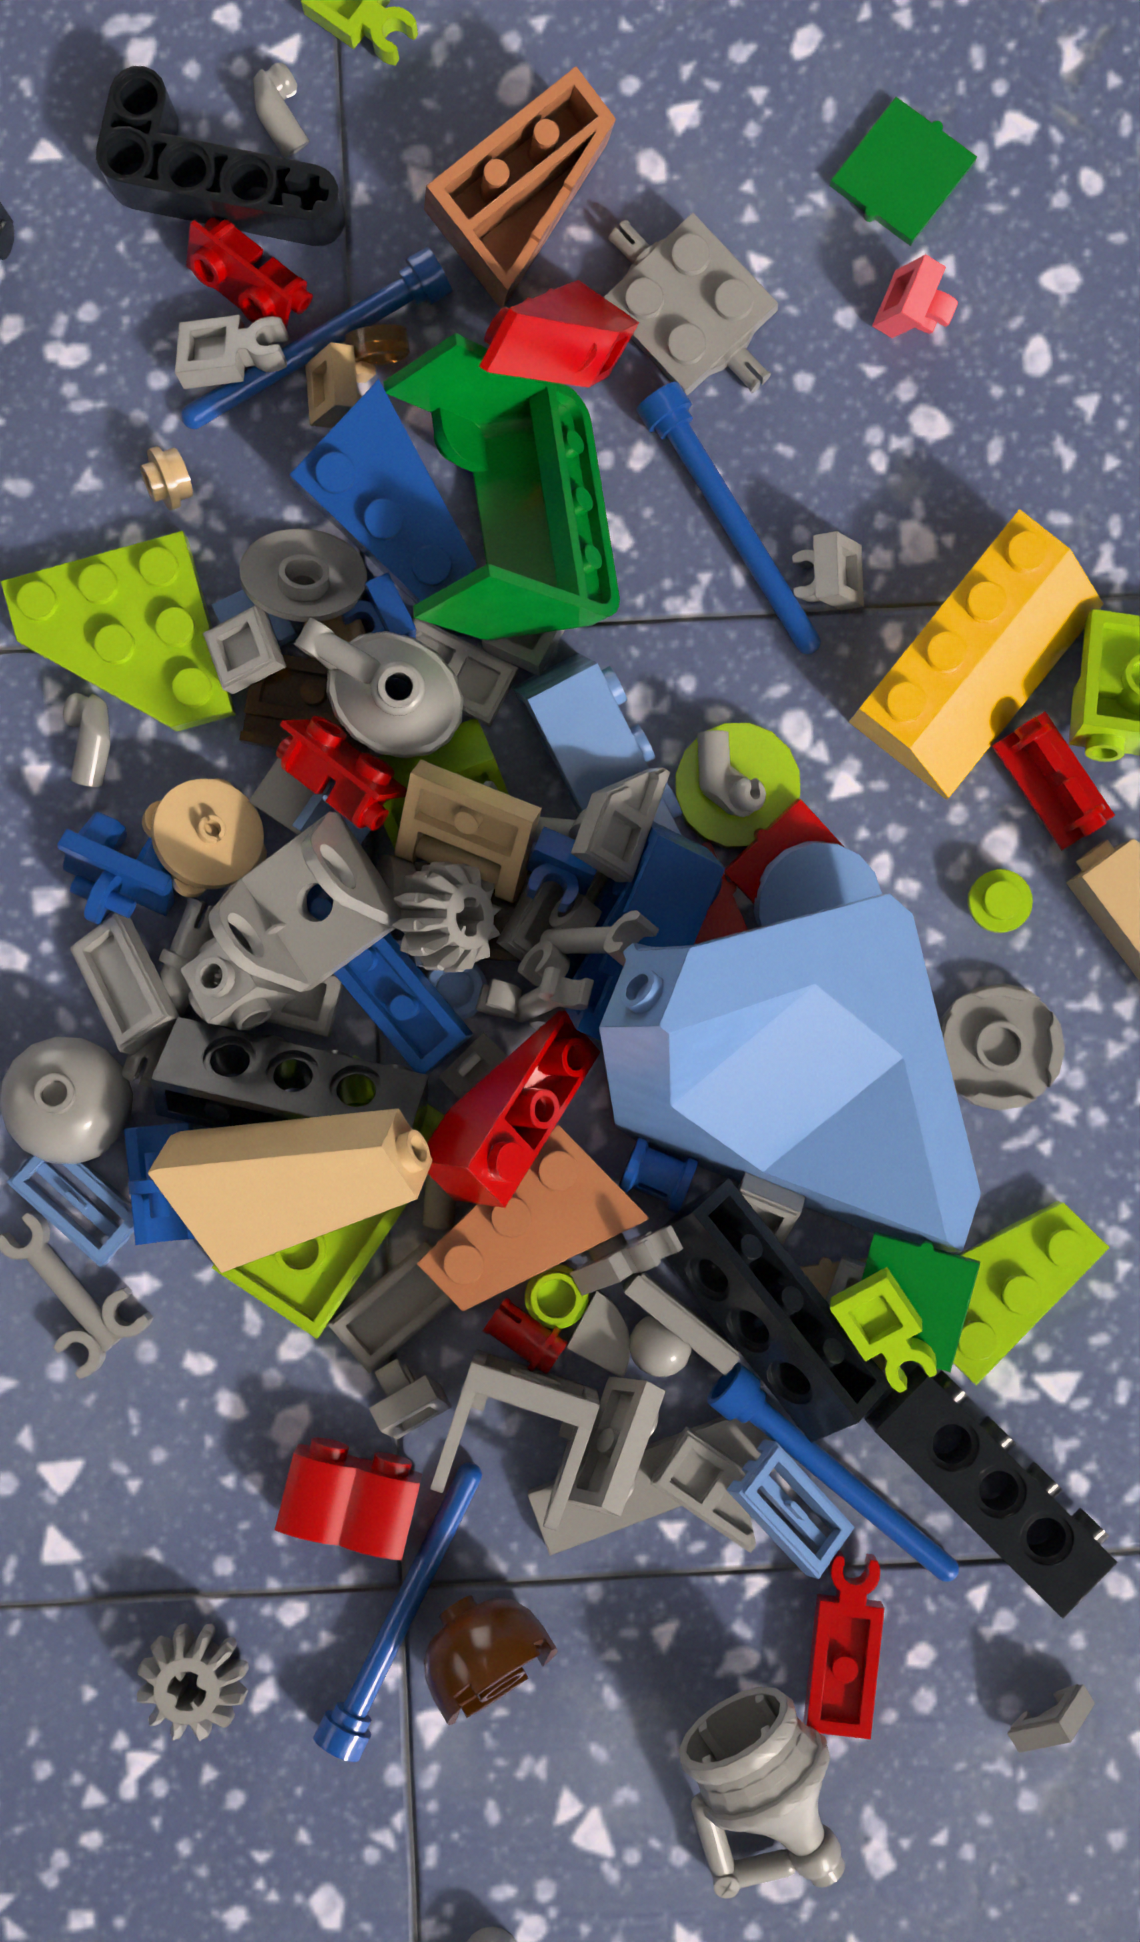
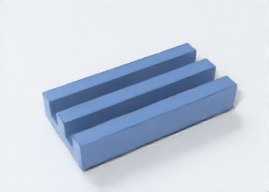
[6,1154,134,1268]
[727,1439,855,1579]

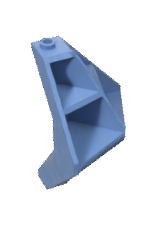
[599,894,981,1253]

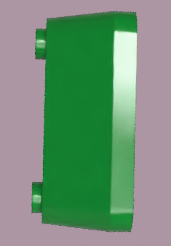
[383,333,620,641]

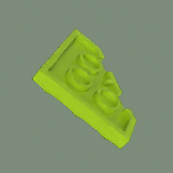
[1,531,236,732]

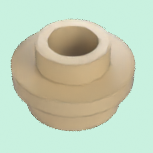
[140,446,193,511]

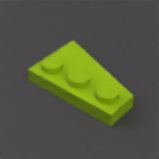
[953,1201,1110,1386]

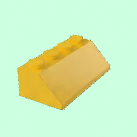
[849,509,1103,800]

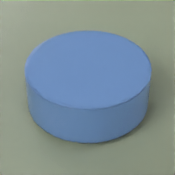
[426,964,488,1020]

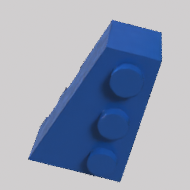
[289,379,477,604]
[564,821,725,1041]

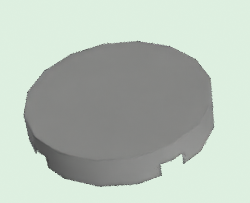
[939,983,1065,1110]

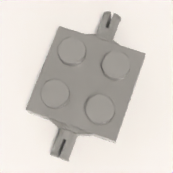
[604,213,778,396]

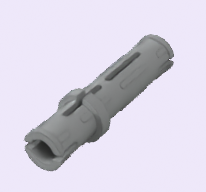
[122,897,214,1088]

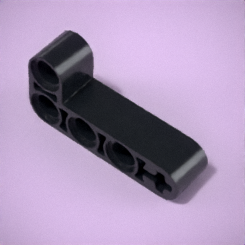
[96,66,345,246]

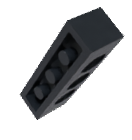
[151,1017,429,1132]
[660,1178,890,1443]
[865,1366,1118,1619]

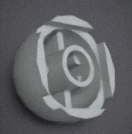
[0,1036,133,1164]

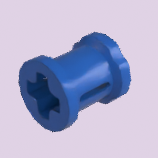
[619,1137,698,1214]

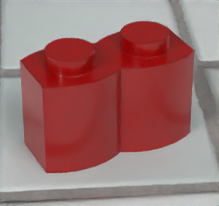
[275,1437,422,1560]

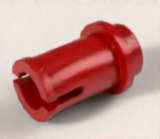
[483,1297,568,1375]

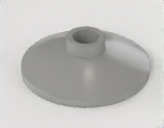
[240,528,367,622]

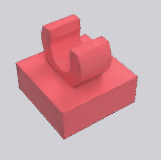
[872,254,958,338]

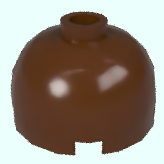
[424,1595,558,1725]

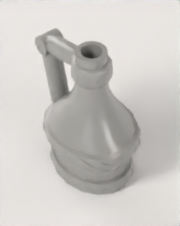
[294,618,463,759]
[679,1687,845,1898]

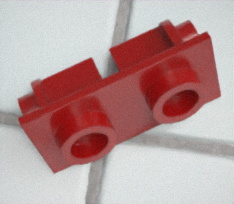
[186,217,313,330]
[992,711,1115,851]
[276,716,407,831]

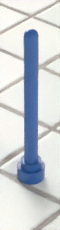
[181,246,453,429]
[636,381,821,654]
[707,1362,959,1582]
[313,1462,482,1762]

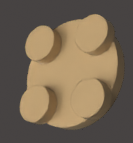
[142,778,267,898]

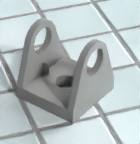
[209,812,401,992]
[430,1349,600,1531]

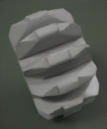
[392,861,502,972]
[136,1623,249,1741]

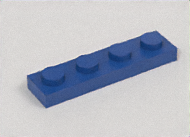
[307,883,474,1075]

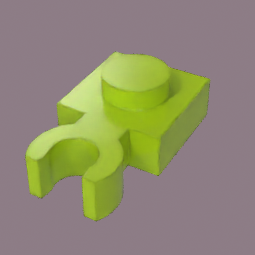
[301,0,418,66]
[830,1267,937,1393]

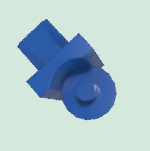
[57,812,175,925]
[124,1122,195,1245]

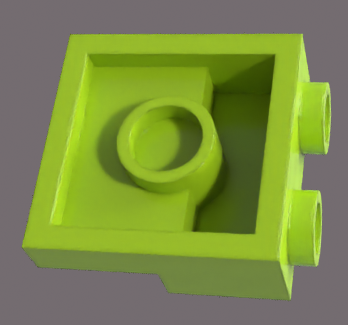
[1068,609,1140,762]

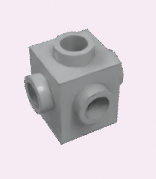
[180,934,297,1031]

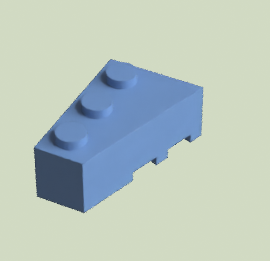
[512,653,682,835]

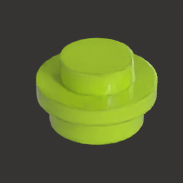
[967,869,1033,933]
[525,1264,589,1329]

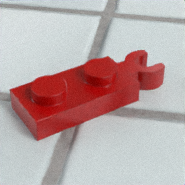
[803,1550,885,1740]

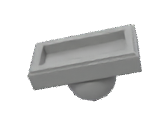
[623,1271,740,1377]

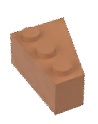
[424,66,616,309]
[417,1125,650,1311]

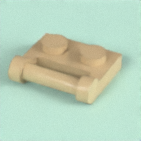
[395,760,542,903]

